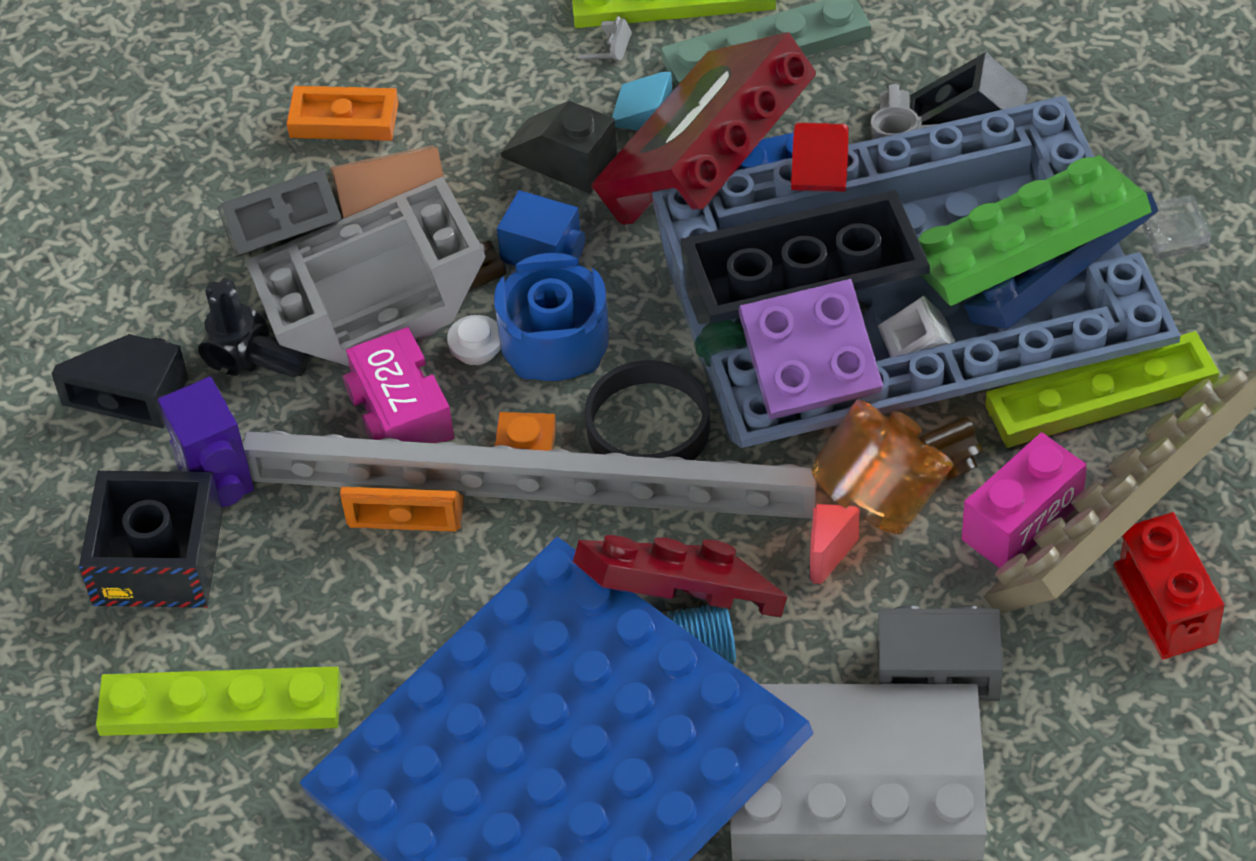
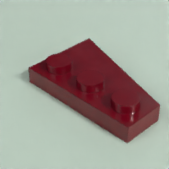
[573,535,788,618]

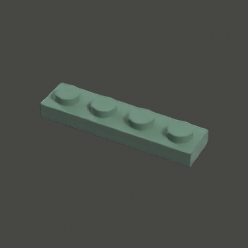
[661,0,871,87]

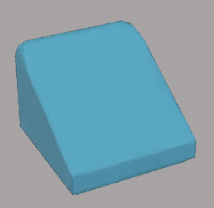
[612,72,672,130]

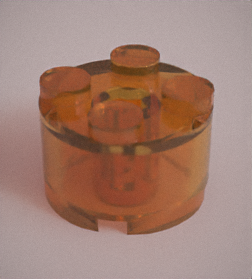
[811,400,954,534]

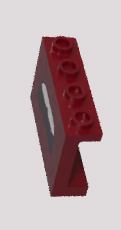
[591,32,816,225]

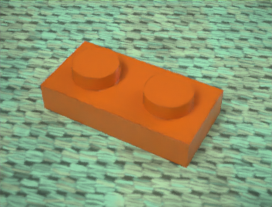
[287,86,399,141]

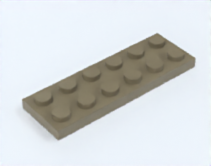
[983,367,1256,614]

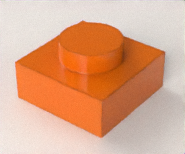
[495,412,557,451]

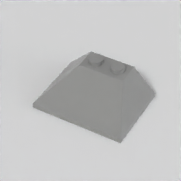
[245,176,486,366]

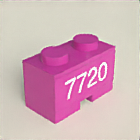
[343,327,455,444]
[961,432,1087,568]

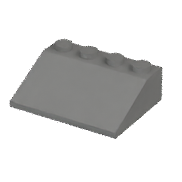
[731,684,987,860]

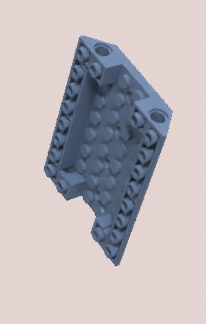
[652,95,1181,448]

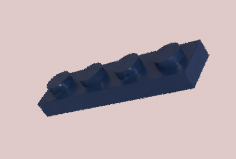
[963,192,1159,329]

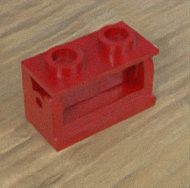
[1114,512,1225,660]

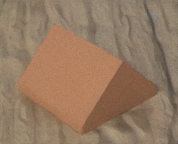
[330,145,444,219]

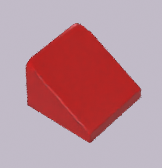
[791,123,849,192]

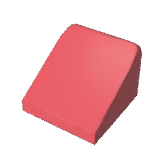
[810,504,860,584]

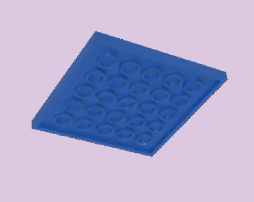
[299,537,814,861]

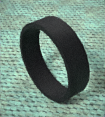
[585,360,710,460]

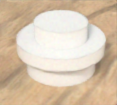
[447,315,501,365]

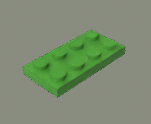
[918,155,1152,306]

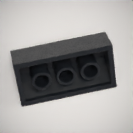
[680,190,930,324]

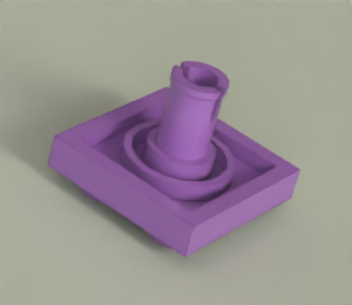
[738,279,883,420]

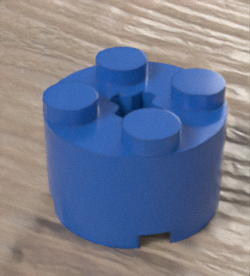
[494,253,609,381]

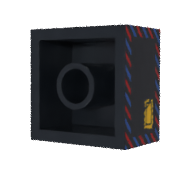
[79,470,223,608]

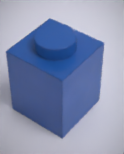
[497,190,585,266]

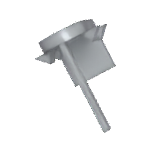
[578,15,632,60]

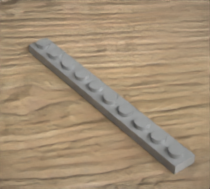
[243,431,817,519]

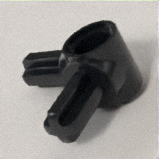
[198,278,310,378]

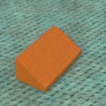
[340,487,464,532]

